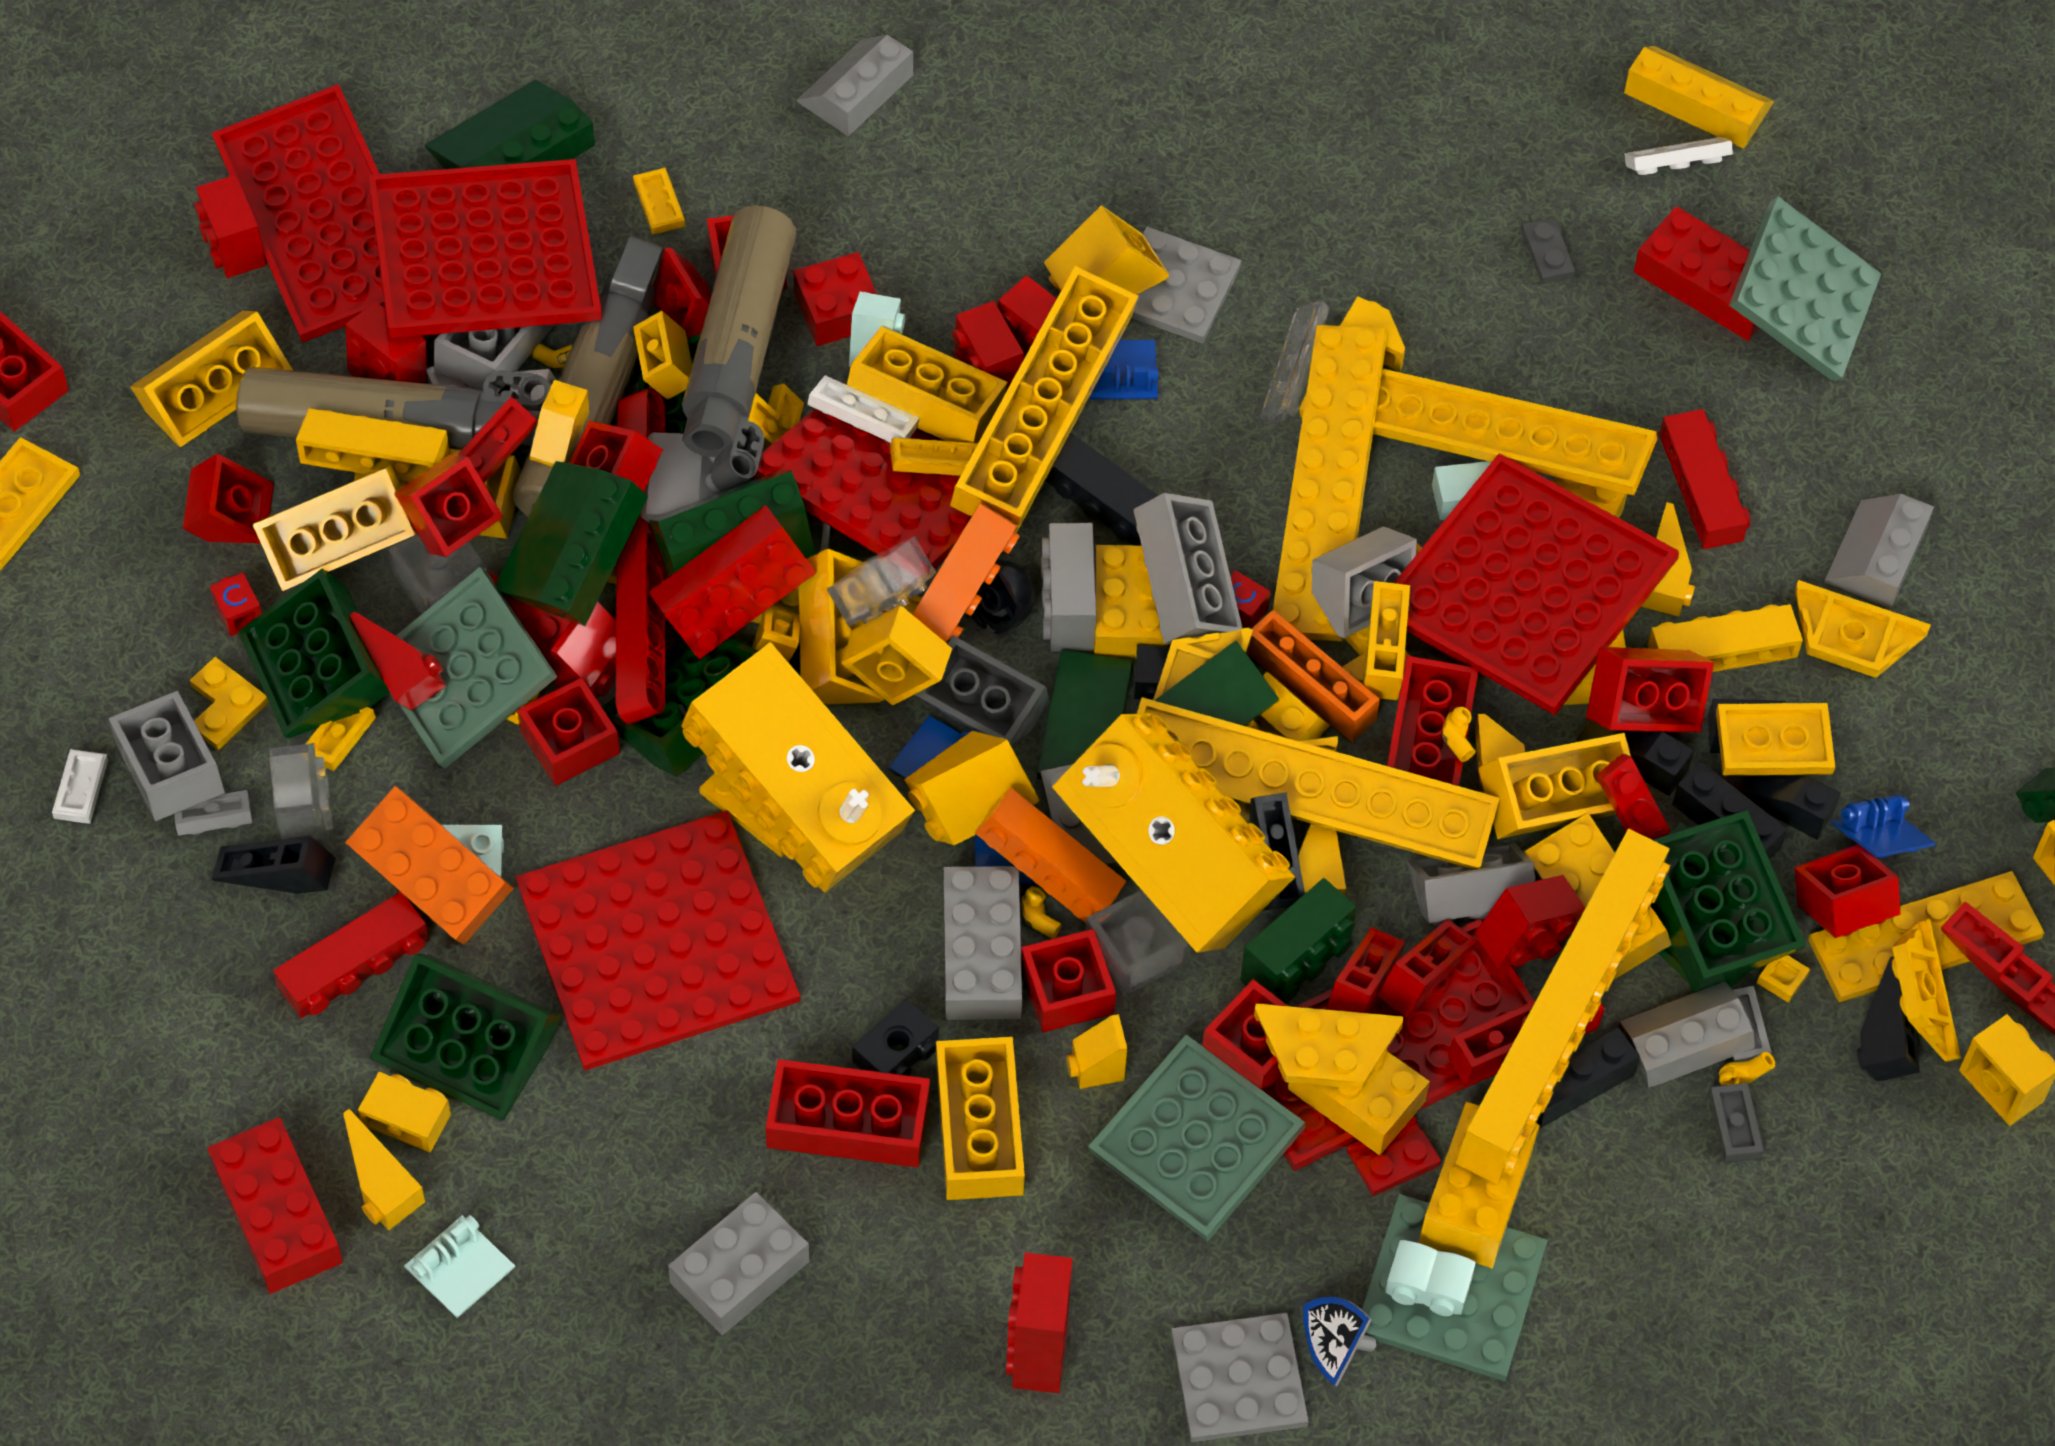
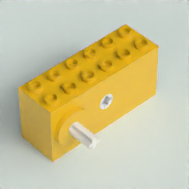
[681,642,915,893]
[1052,713,1295,953]

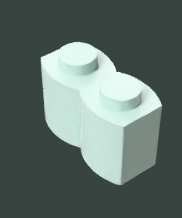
[1386,1240,1476,1316]

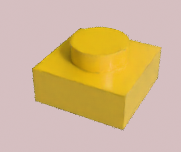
[1757,955,1810,1003]

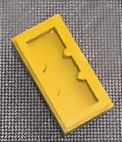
[633,168,685,235]

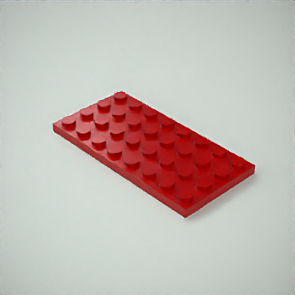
[212,84,385,343]
[1265,918,1534,1171]

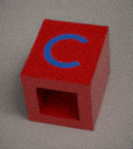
[1230,570,1271,629]
[210,573,262,637]

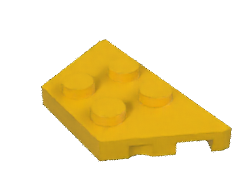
[1794,580,1931,678]
[1153,628,1253,701]
[1892,919,1961,1062]
[1254,1003,1403,1089]

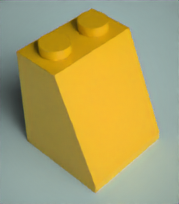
[1044,205,1170,295]
[904,731,1040,845]

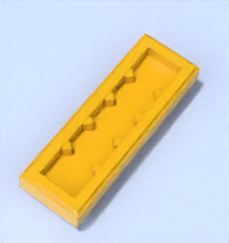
[890,438,978,476]

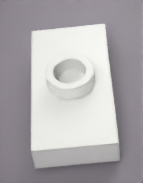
[52,749,108,824]

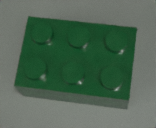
[1240,878,1357,1004]

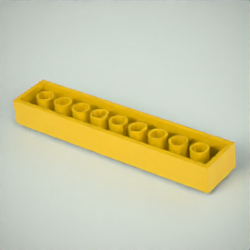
[1455,829,1671,1185]

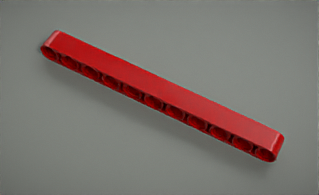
[616,387,665,725]

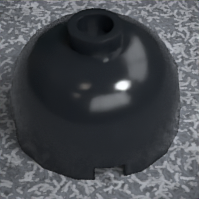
[971,559,1035,634]

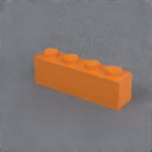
[912,502,1020,644]
[1246,610,1380,743]
[974,788,1126,926]

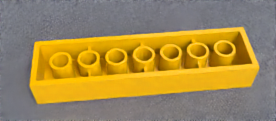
[950,266,1139,533]

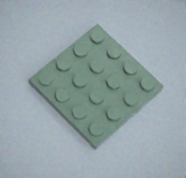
[1729,196,1881,381]
[396,567,558,769]
[1088,1034,1306,1242]
[1362,1194,1548,1381]

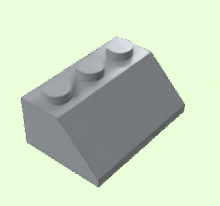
[797,35,913,136]
[641,432,722,523]
[1824,494,1934,609]
[1311,526,1417,638]
[1407,842,1535,926]
[1620,981,1755,1088]

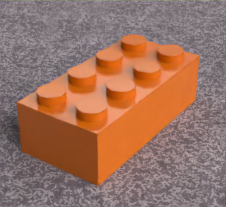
[345,786,514,945]

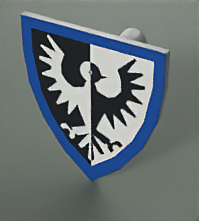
[1303,1297,1376,1386]

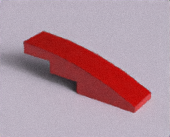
[1941,901,2055,1035]

